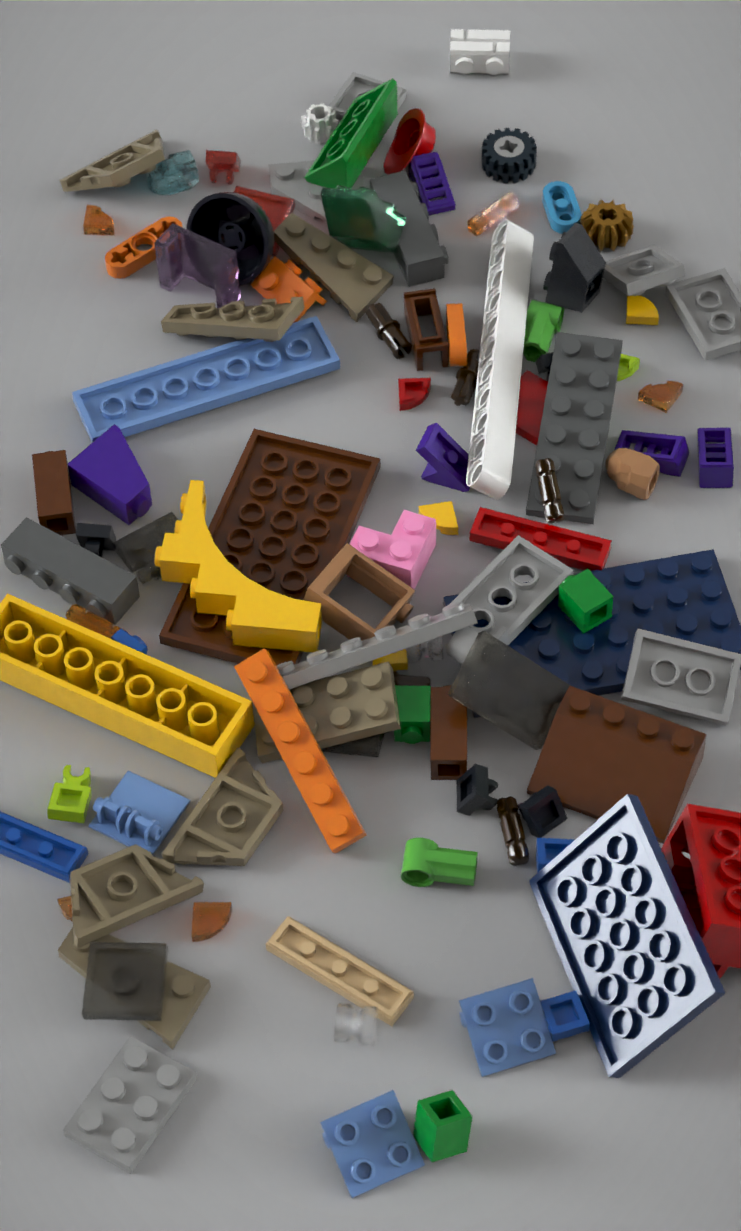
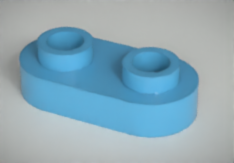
[542,181,581,234]

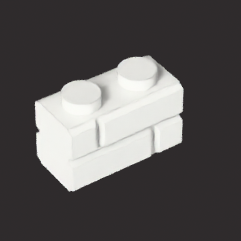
[450,29,510,75]

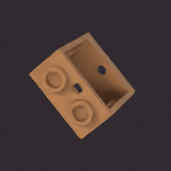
[303,543,415,641]

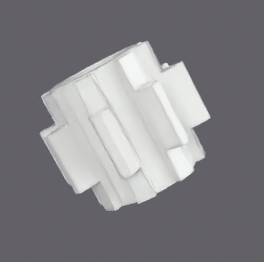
[301,103,339,144]

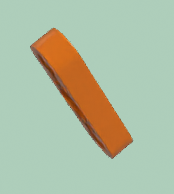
[105,217,184,279]
[446,303,467,367]

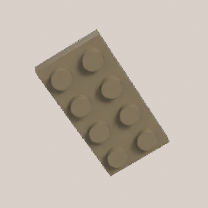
[253,662,401,764]

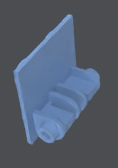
[89,771,190,855]
[459,978,556,1077]
[320,1090,425,1198]

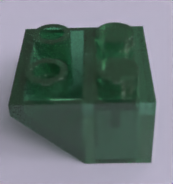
[320,185,407,253]

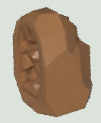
[605,448,660,500]

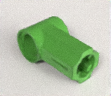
[523,300,564,362]
[401,837,478,887]

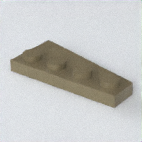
[274,213,394,322]
[161,297,305,342]
[58,927,211,1050]

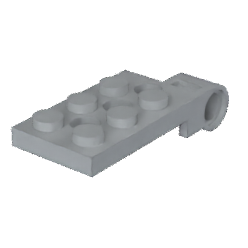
[441,535,574,674]

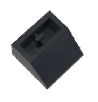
[543,223,606,313]

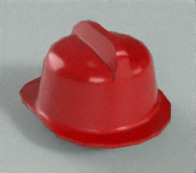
[383,108,436,175]

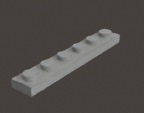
[277,602,478,689]

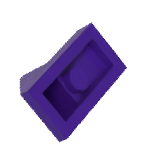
[416,423,470,492]

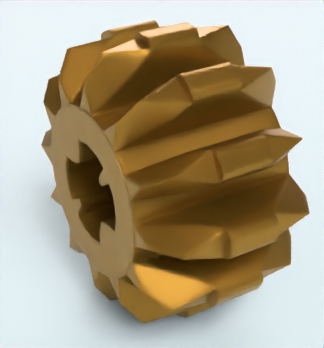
[581,199,634,252]

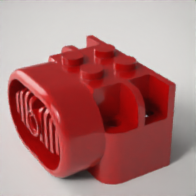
[661,803,741,979]

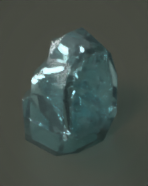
[147,150,199,195]

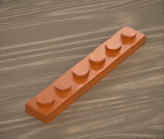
[234,648,367,854]

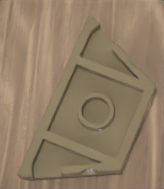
[59,130,165,192]
[162,748,283,866]
[70,844,204,948]

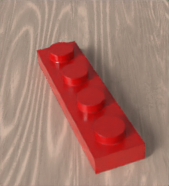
[469,507,612,571]

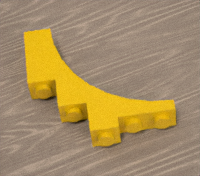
[155,480,322,652]

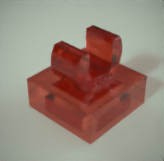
[205,150,241,184]

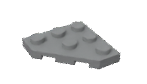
[269,160,369,233]

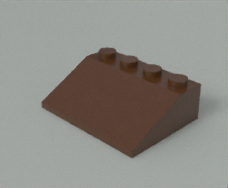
[527,685,707,844]

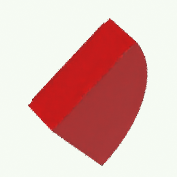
[398,377,431,411]

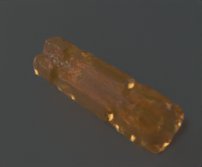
[467,192,519,236]
[65,604,128,639]

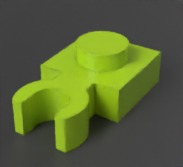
[47,765,91,823]

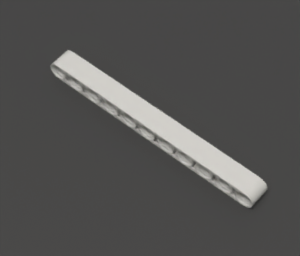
[466,219,534,500]

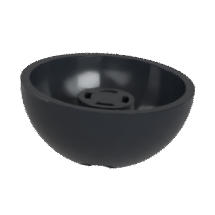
[186,192,274,286]

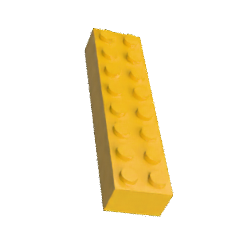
[0,593,255,778]

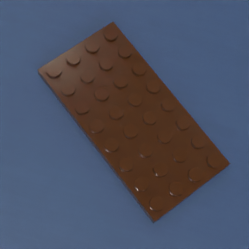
[159,429,381,666]

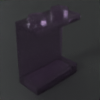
[154,223,241,308]

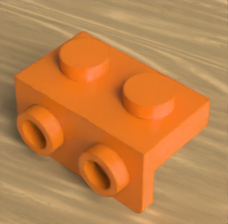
[251,256,327,322]

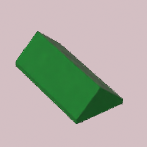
[304,78,398,194]

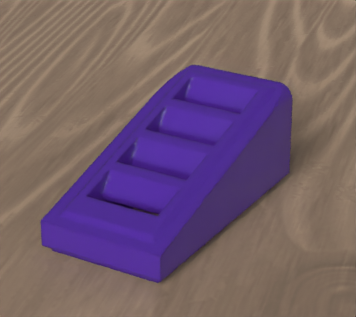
[409,152,456,216]
[697,428,734,488]
[614,430,689,477]

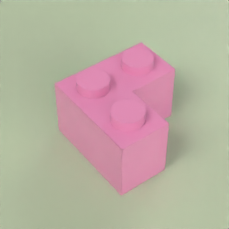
[347,510,436,589]

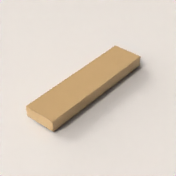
[266,916,414,1026]

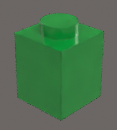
[558,569,614,634]
[394,686,431,744]
[413,1090,473,1163]

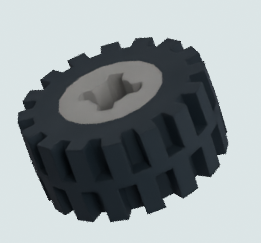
[481,128,537,184]

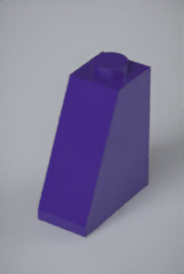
[67,424,152,525]

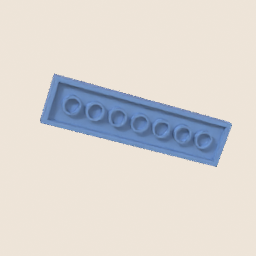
[72,316,340,443]

